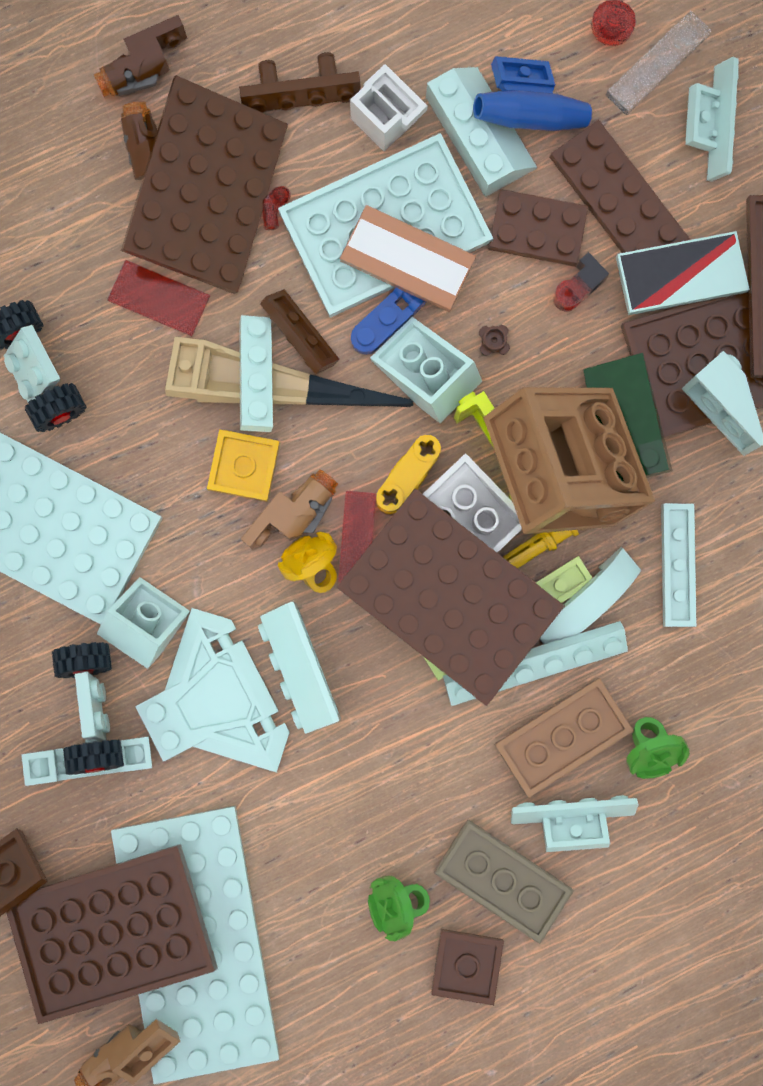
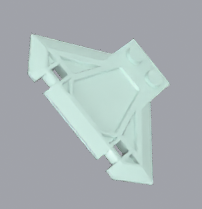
[135,608,290,773]

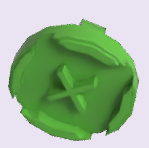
[627,717,690,779]
[368,876,430,941]

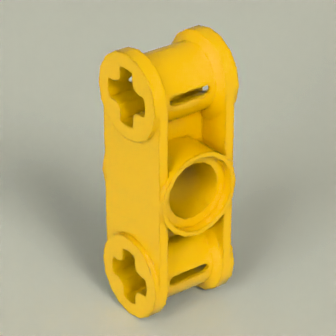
[376,435,441,515]

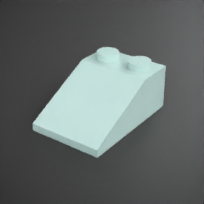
[370,317,482,423]
[682,351,763,456]

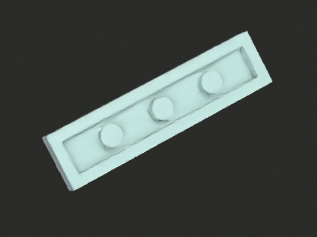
[239,315,273,432]
[661,503,696,627]

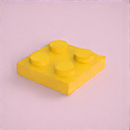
[207,429,280,502]

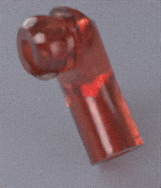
[262,186,291,230]

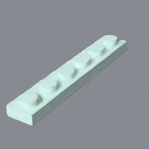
[443,621,628,706]

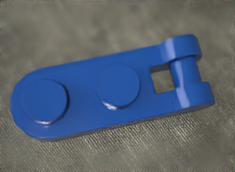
[351,288,426,355]

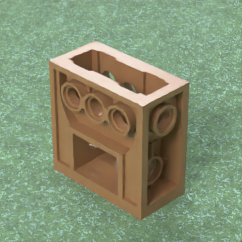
[483,387,655,534]

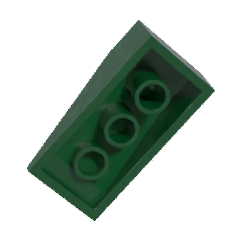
[583,353,673,483]

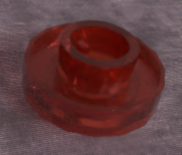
[591,0,636,46]

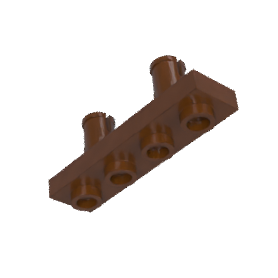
[239,52,361,113]

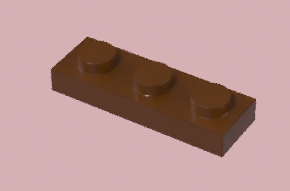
[260,289,340,375]

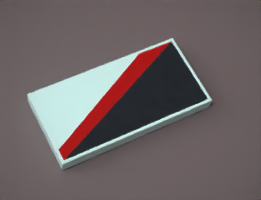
[616,231,750,315]

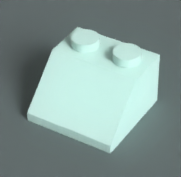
[97,577,190,669]

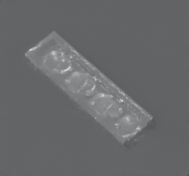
[606,11,712,116]

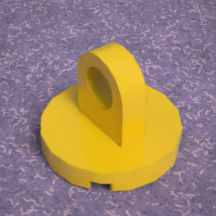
[278,532,337,593]

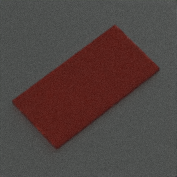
[107,260,210,336]

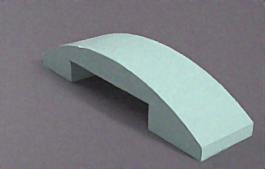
[540,547,641,645]
[21,737,153,786]

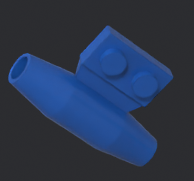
[473,56,592,131]

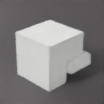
[350,64,427,151]

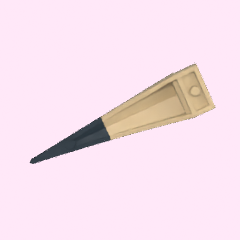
[165,337,413,407]

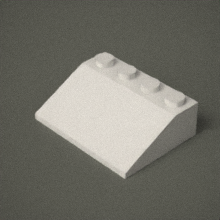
[423,453,522,553]

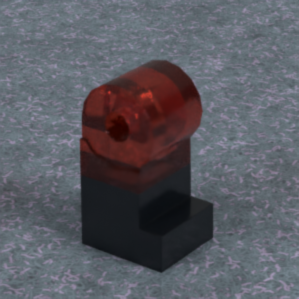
[553,252,609,312]

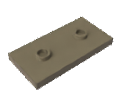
[434,820,574,944]

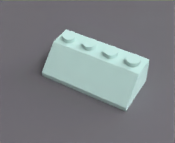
[426,67,537,197]
[258,601,341,734]

